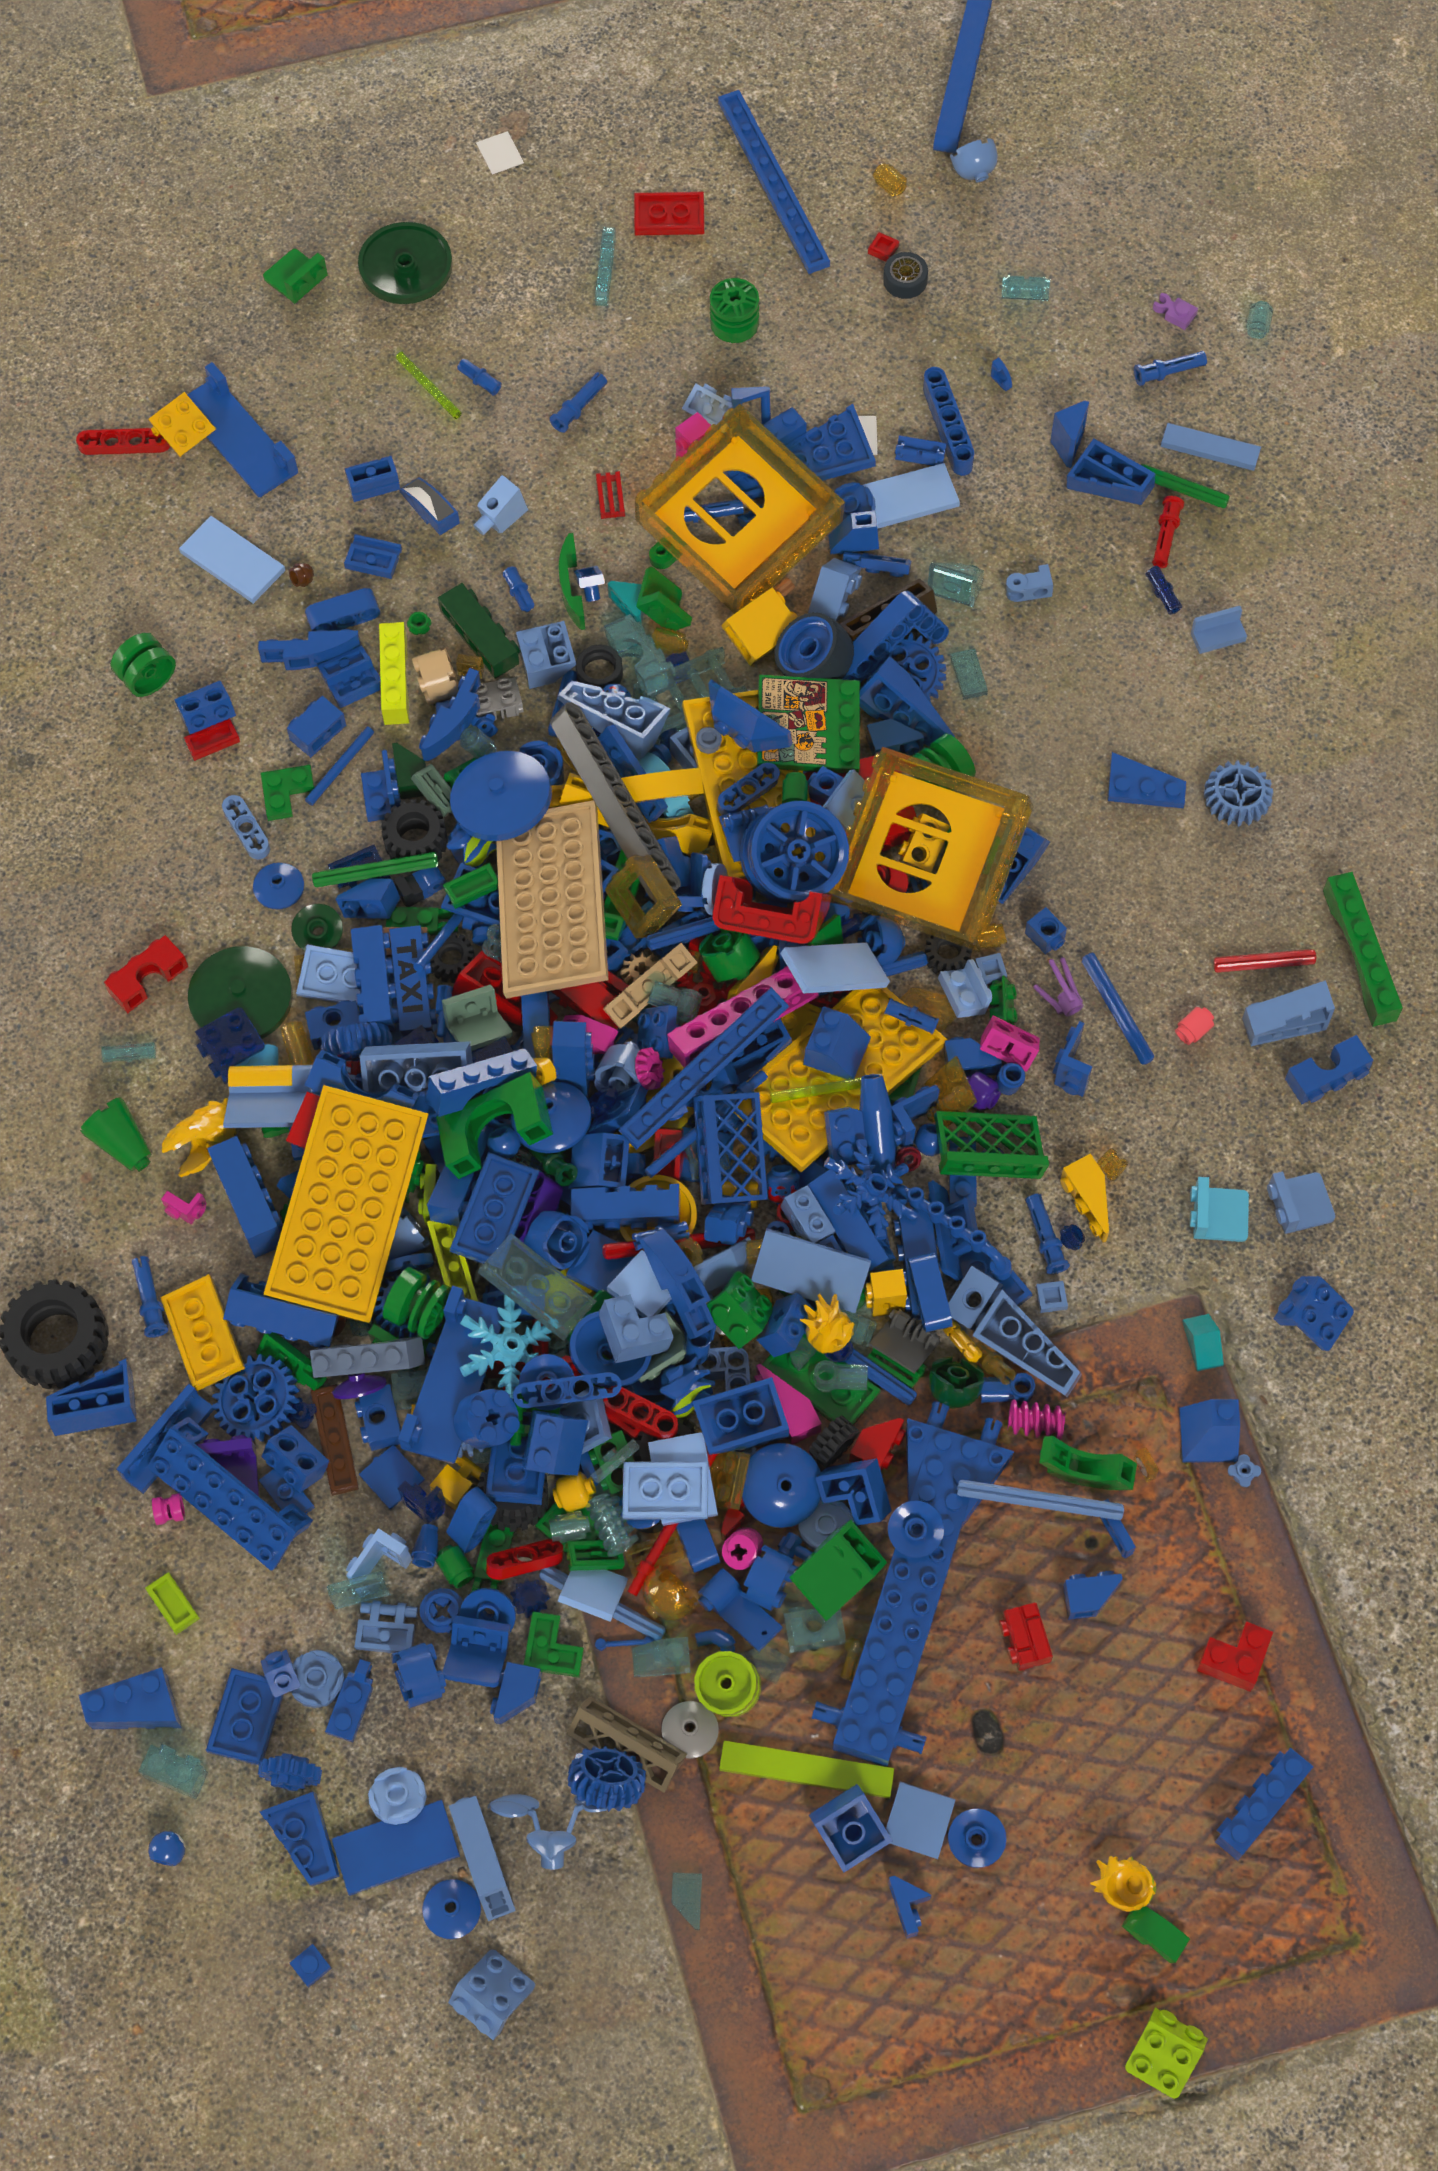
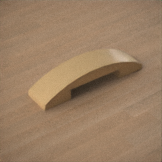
[603,943,698,1029]

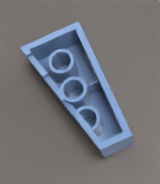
[360,1041,473,1093]

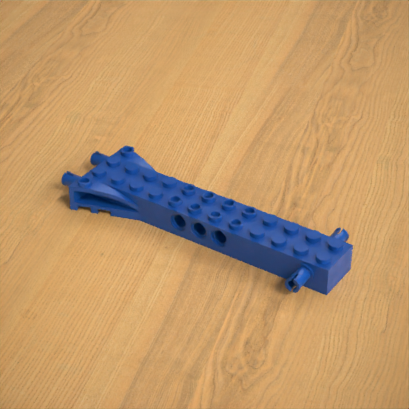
[811,1401,1014,1767]

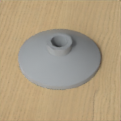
[662,1701,719,1759]

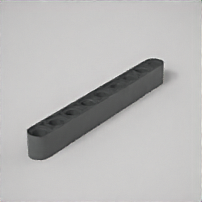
[550,702,681,904]

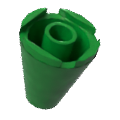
[80,1097,152,1172]

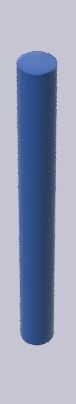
[305,726,374,806]
[413,913,464,972]

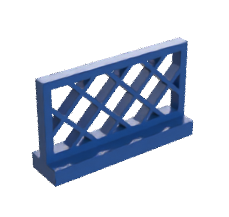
[693,1092,768,1205]

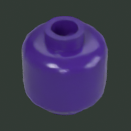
[960,1072,1001,1111]

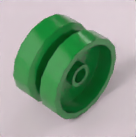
[110,632,176,697]

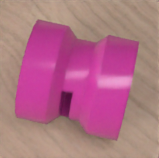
[152,1493,185,1525]

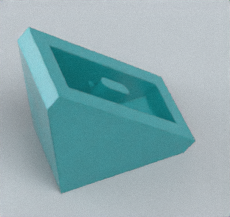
[607,581,644,630]
[1182,1314,1224,1372]

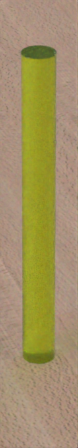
[395,352,462,419]
[770,1077,861,1103]

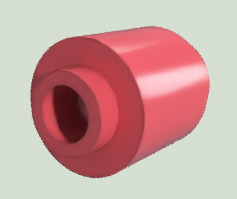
[1175,1007,1214,1045]

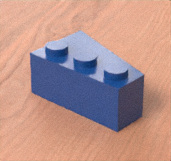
[1067,438,1155,505]
[732,1019,792,1092]
[46,1358,137,1436]
[79,1667,182,1729]

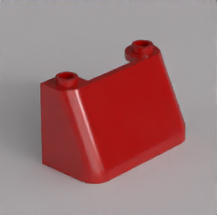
[713,875,832,944]

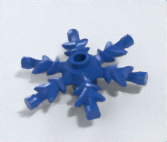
[824,1139,918,1240]

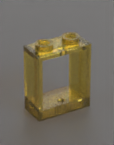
[605,855,682,939]

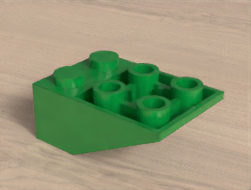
[789,1520,888,1621]

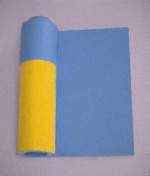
[223,1065,320,1128]

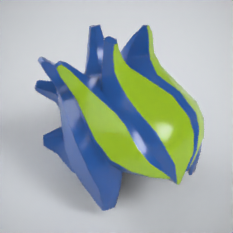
[447,823,497,868]
[656,1356,715,1418]

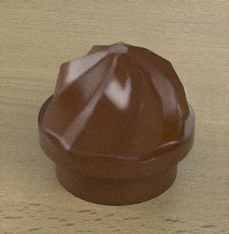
[289,563,314,587]

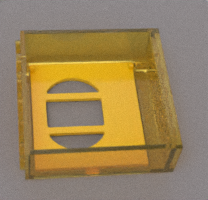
[635,404,845,614]
[828,747,1034,952]

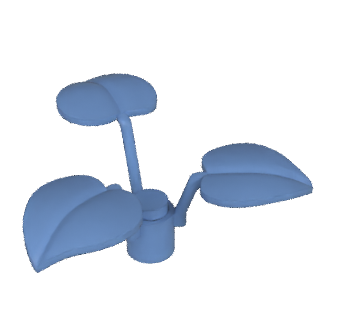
[487,1794,607,1870]

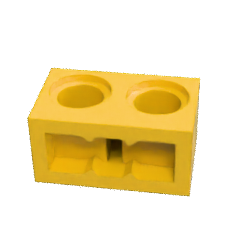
[898,813,950,873]

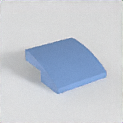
[886,1781,956,1859]

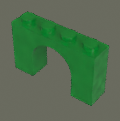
[436,1072,553,1179]

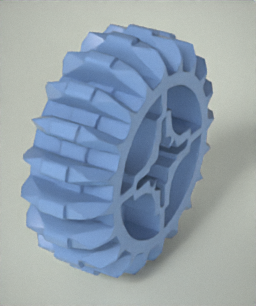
[1204,760,1273,827]

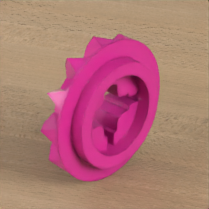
[635,1047,665,1090]

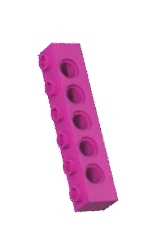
[667,966,819,1068]

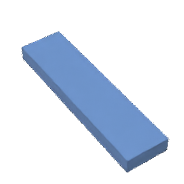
[1161,423,1261,471]

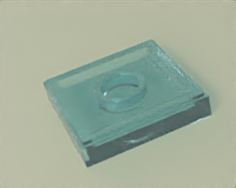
[327,1571,390,1610]

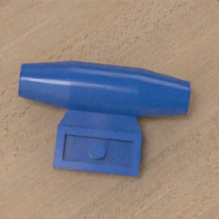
[824,1074,896,1174]

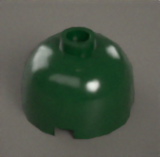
[929,1357,985,1409]

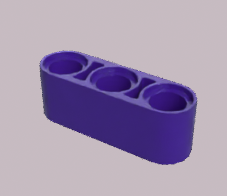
[512,1172,563,1254]

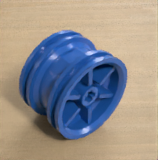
[740,801,849,903]

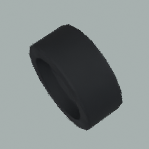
[576,644,623,689]

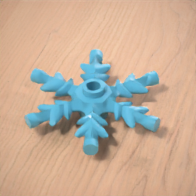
[460,1294,559,1401]

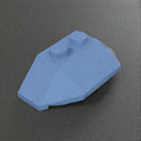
[693,1237,752,1299]

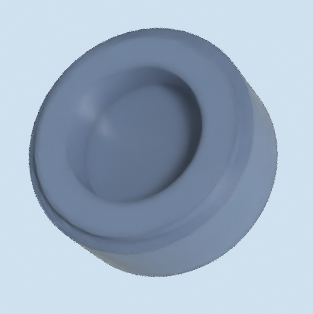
[696,727,722,754]

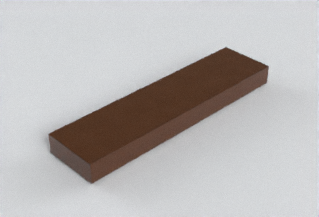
[311,1384,359,1496]

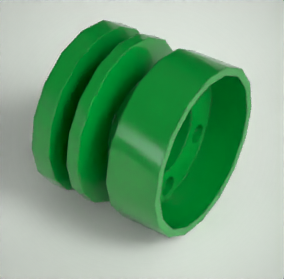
[710,278,759,343]
[909,733,976,791]
[382,1267,451,1339]

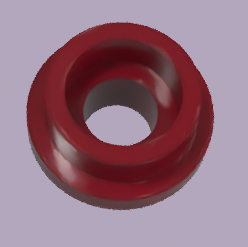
[895,1146,922,1172]

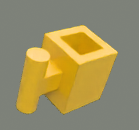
[430,1455,485,1511]

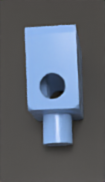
[473,475,528,535]

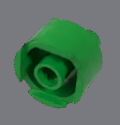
[699,928,761,983]

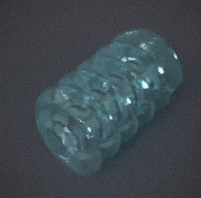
[586,1493,639,1557]

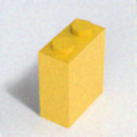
[721,587,798,666]

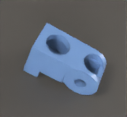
[1006,564,1053,602]

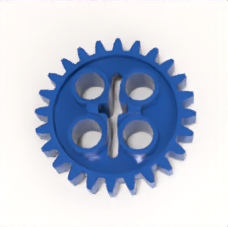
[866,633,947,703]
[212,1354,300,1442]

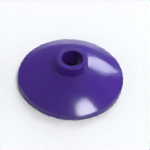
[332,1373,387,1399]

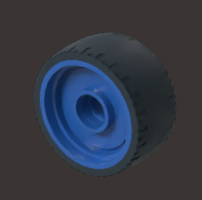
[774,612,854,680]

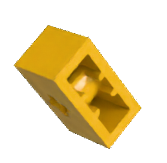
[864,1269,907,1317]

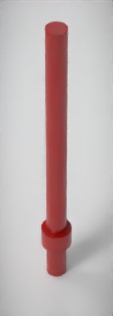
[627,1450,718,1597]

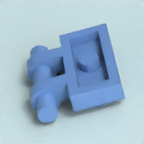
[354,1600,418,1653]

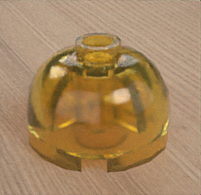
[642,1565,698,1621]

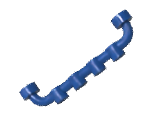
[887,1184,1012,1280]

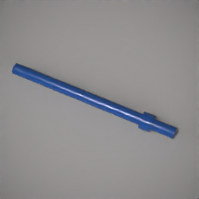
[644,1070,768,1178]

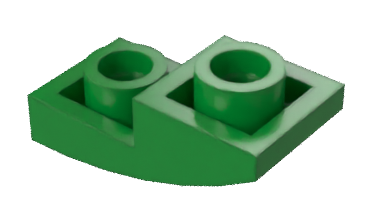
[1122,1906,1190,1963]

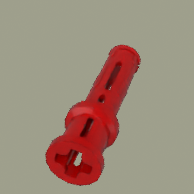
[1152,496,1184,568]

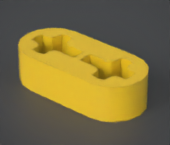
[533,1058,556,1085]

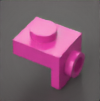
[161,1191,207,1224]

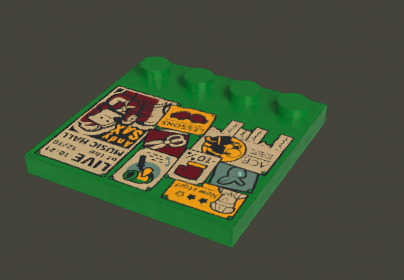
[757,675,860,774]

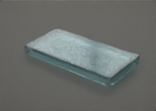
[478,1233,597,1341]

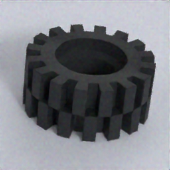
[925,927,972,975]
[431,932,475,983]
[809,1415,859,1467]

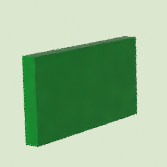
[762,1334,881,1425]

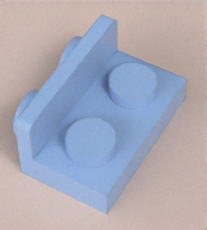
[682,384,732,433]
[938,959,992,1018]

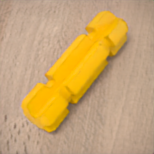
[943,1321,982,1363]

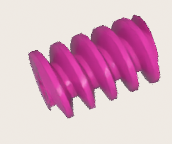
[1007,1399,1066,1440]
[722,1527,764,1570]

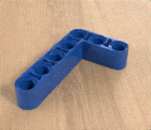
[842,591,949,683]

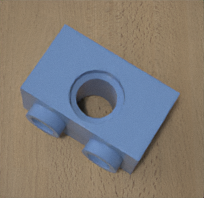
[780,1185,835,1243]
[948,1266,1003,1331]

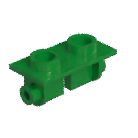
[989,975,1018,1026]

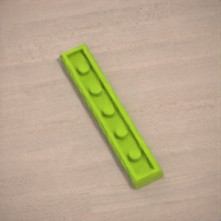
[719,1741,894,1799]

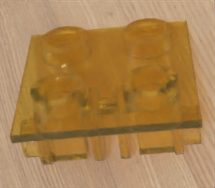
[924,1056,977,1128]

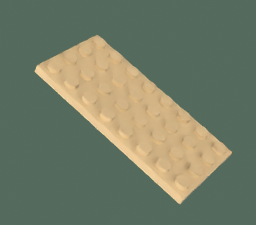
[496,800,609,998]

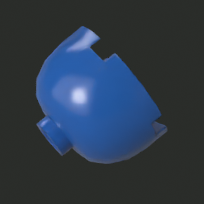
[857,915,905,966]

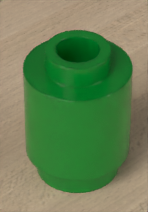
[782,772,808,804]
[435,1545,475,1588]

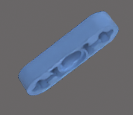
[222,795,270,860]

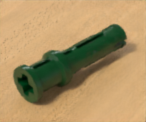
[521,1143,578,1186]

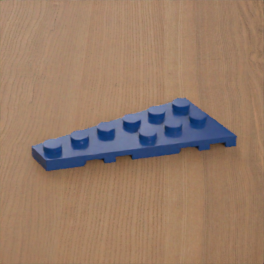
[730,404,876,500]

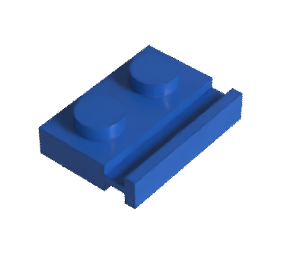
[344,534,402,579]

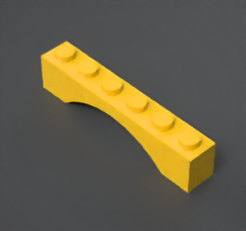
[558,773,713,857]

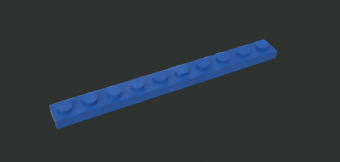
[718,90,830,274]

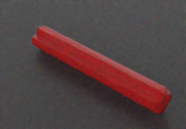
[1213,949,1316,973]

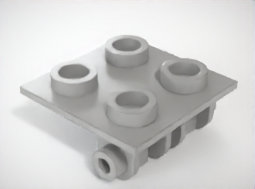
[476,677,524,720]

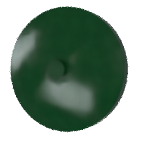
[358,222,453,304]
[188,946,293,1045]

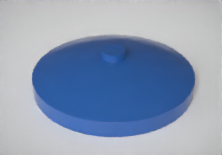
[450,751,552,841]

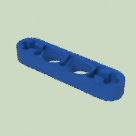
[513,1372,622,1408]

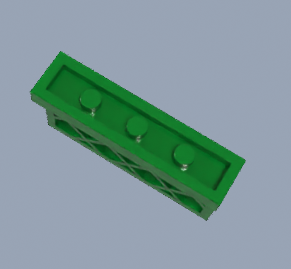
[934,1111,1049,1179]

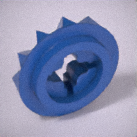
[420,1588,463,1633]

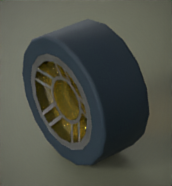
[883,252,928,299]

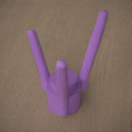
[1033,957,1084,1017]

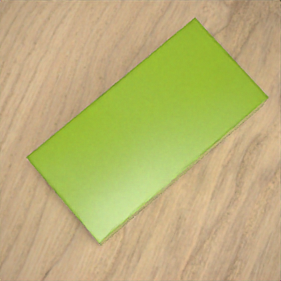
[145,1572,200,1635]

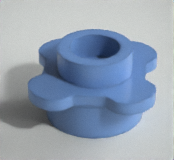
[1227,1454,1261,1487]

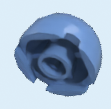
[950,138,998,182]

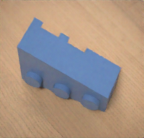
[1242,980,1335,1046]

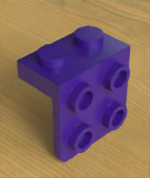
[196,1435,259,1496]

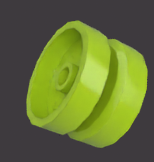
[694,1651,761,1717]

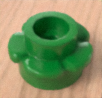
[407,612,431,635]

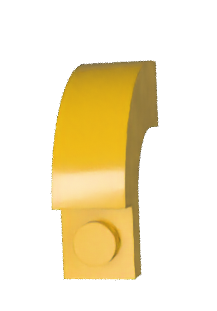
[621,768,704,803]

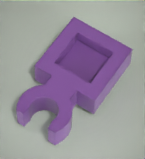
[1153,293,1198,330]

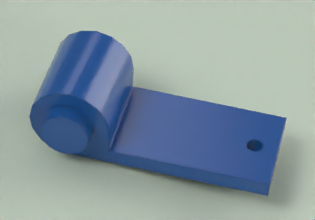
[698,1568,783,1652]

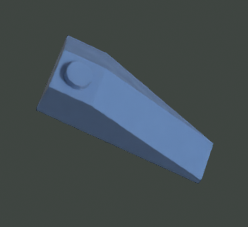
[558,681,670,759]

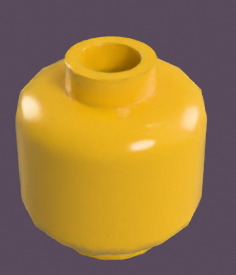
[552,1471,596,1512]

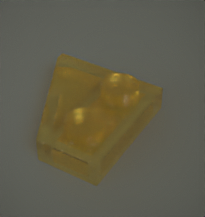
[900,987,956,1033]

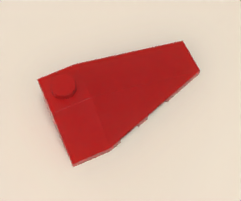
[452,948,558,1027]

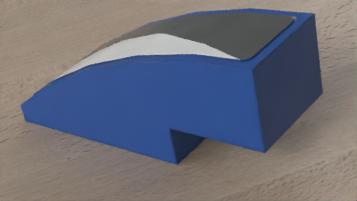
[399,477,460,535]

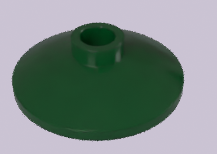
[291,904,343,951]

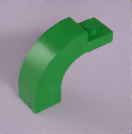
[1039,1436,1137,1490]

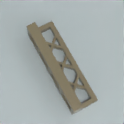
[567,1696,687,1793]

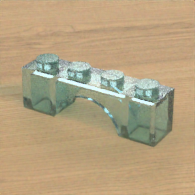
[604,614,676,698]

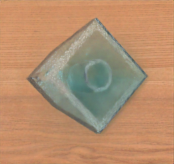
[928,563,984,608]

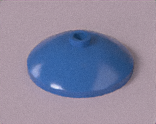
[511,1081,591,1153]
[569,1311,651,1388]
[740,1443,821,1528]

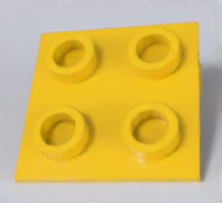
[148,392,216,457]

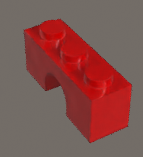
[104,935,189,1014]

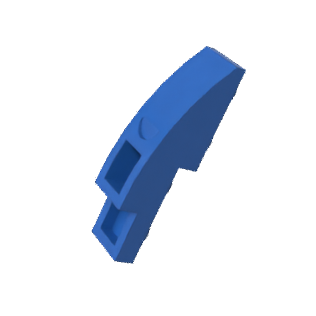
[258,629,361,670]
[419,668,481,761]
[640,1229,716,1339]

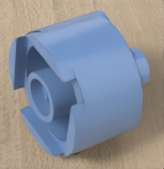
[594,1041,650,1099]

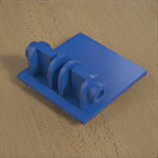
[719,805,773,862]

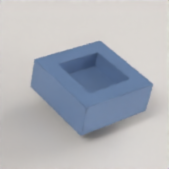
[975,953,1007,985]
[1036,1281,1068,1313]

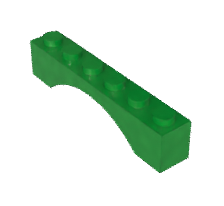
[1323,872,1403,1027]

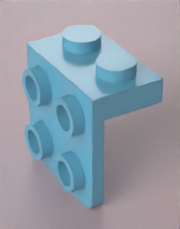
[1190,1177,1249,1242]

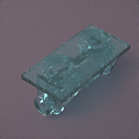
[1001,275,1050,301]

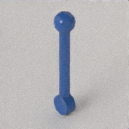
[595,1636,654,1651]

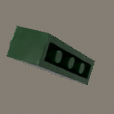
[437,583,520,679]

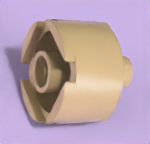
[412,647,459,705]

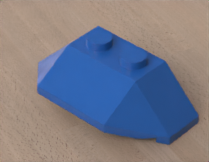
[708,679,793,752]

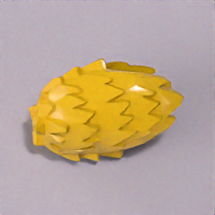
[162,1098,236,1177]

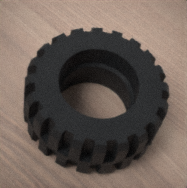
[0,1279,109,1389]

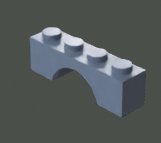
[310,1337,425,1378]

